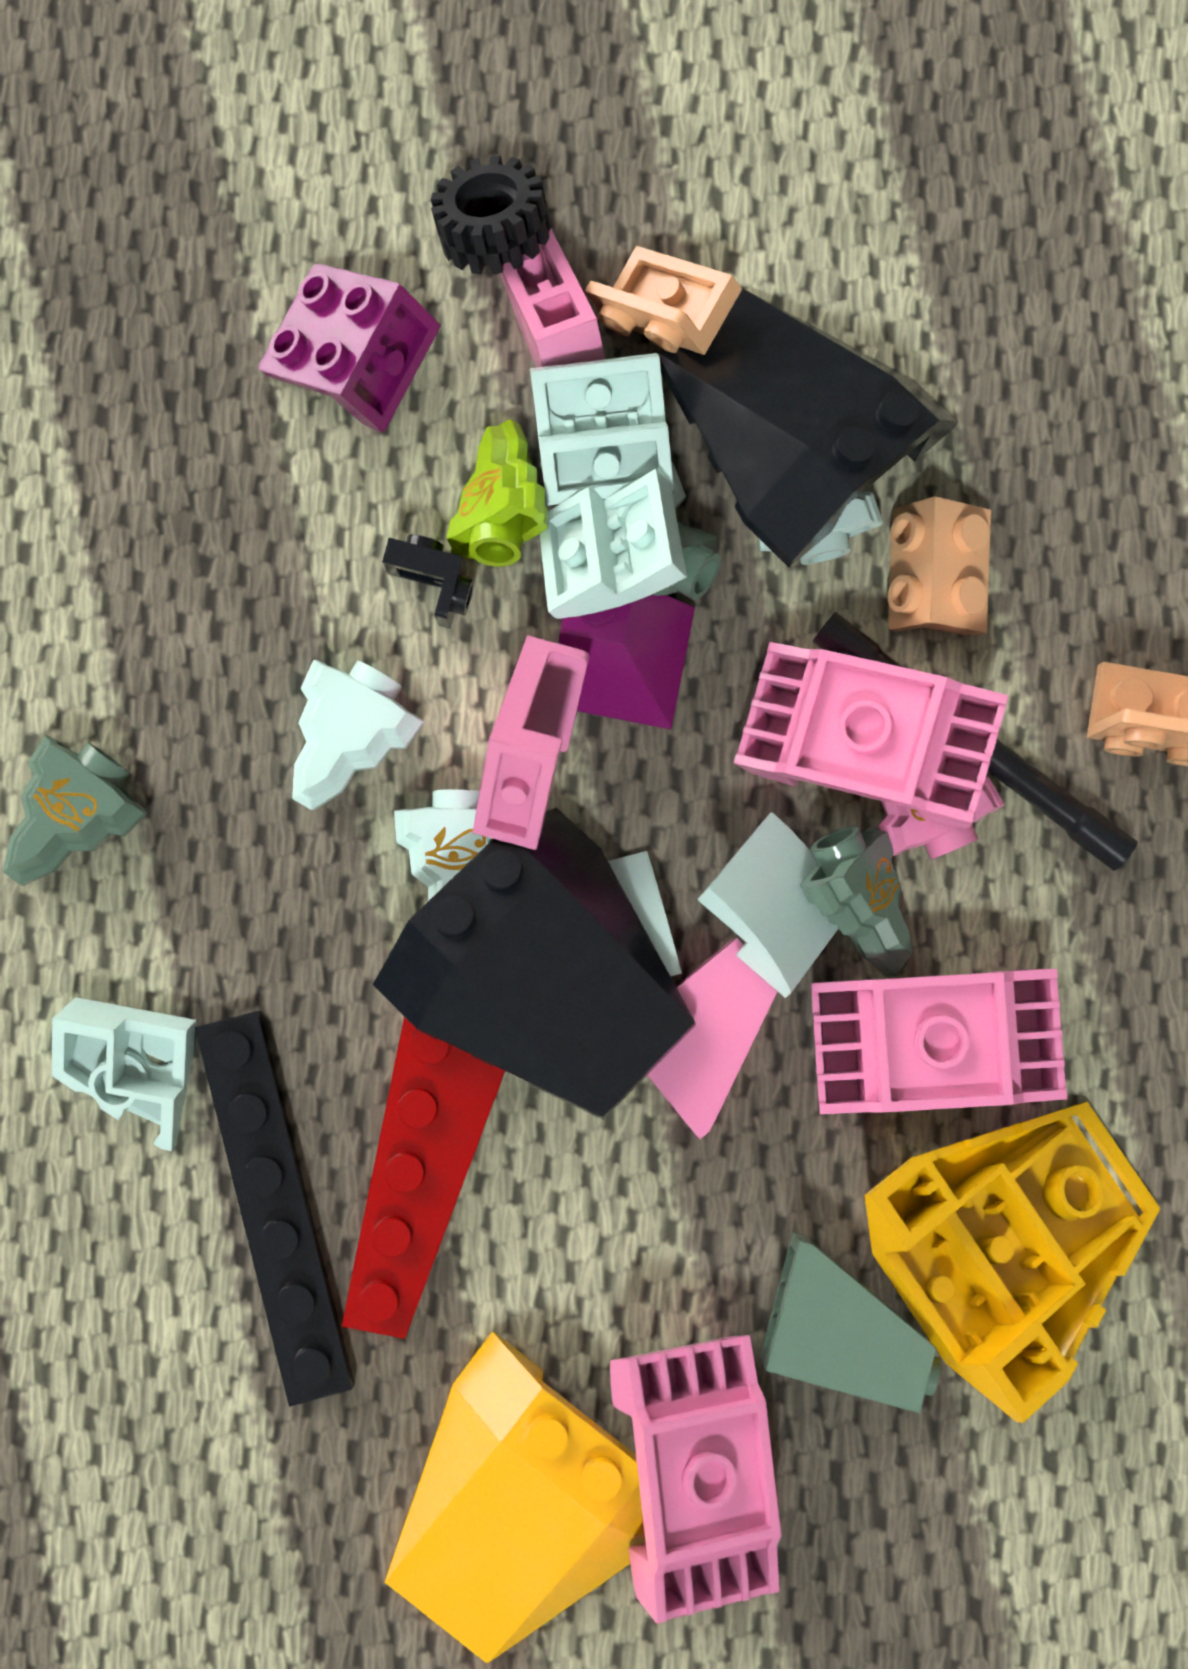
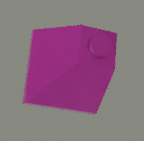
[558,594,695,730]

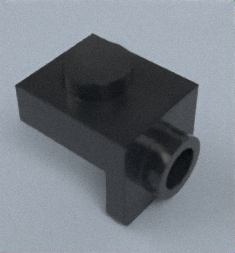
[382,534,474,629]

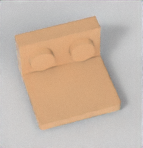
[1087,662,1188,767]

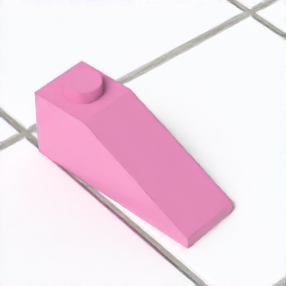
[499,229,605,367]

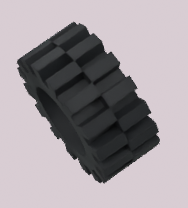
[431,156,551,275]

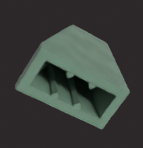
[760,1232,941,1413]

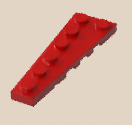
[341,1017,506,1339]

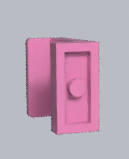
[472,635,590,850]

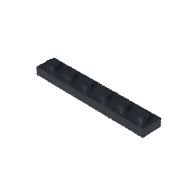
[195,1010,355,1407]

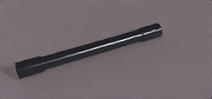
[812,611,1138,871]

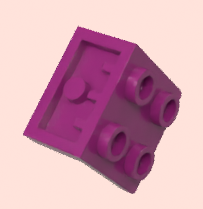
[259,263,441,433]

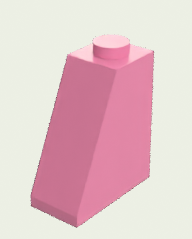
[647,938,778,1140]

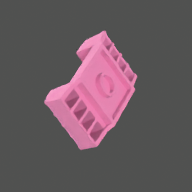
[734,642,1009,829]
[811,969,1067,1114]
[610,1335,781,1624]

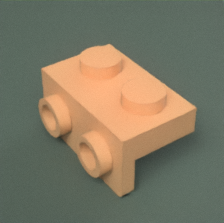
[584,246,742,355]
[888,496,991,635]

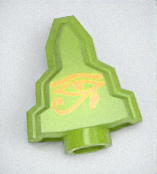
[446,419,549,567]

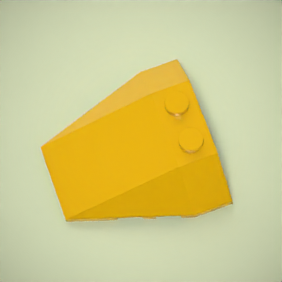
[864,1102,1161,1423]
[384,1331,646,1664]

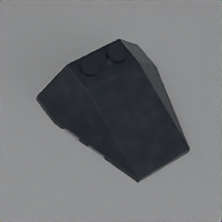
[657,288,959,567]
[373,807,696,1120]

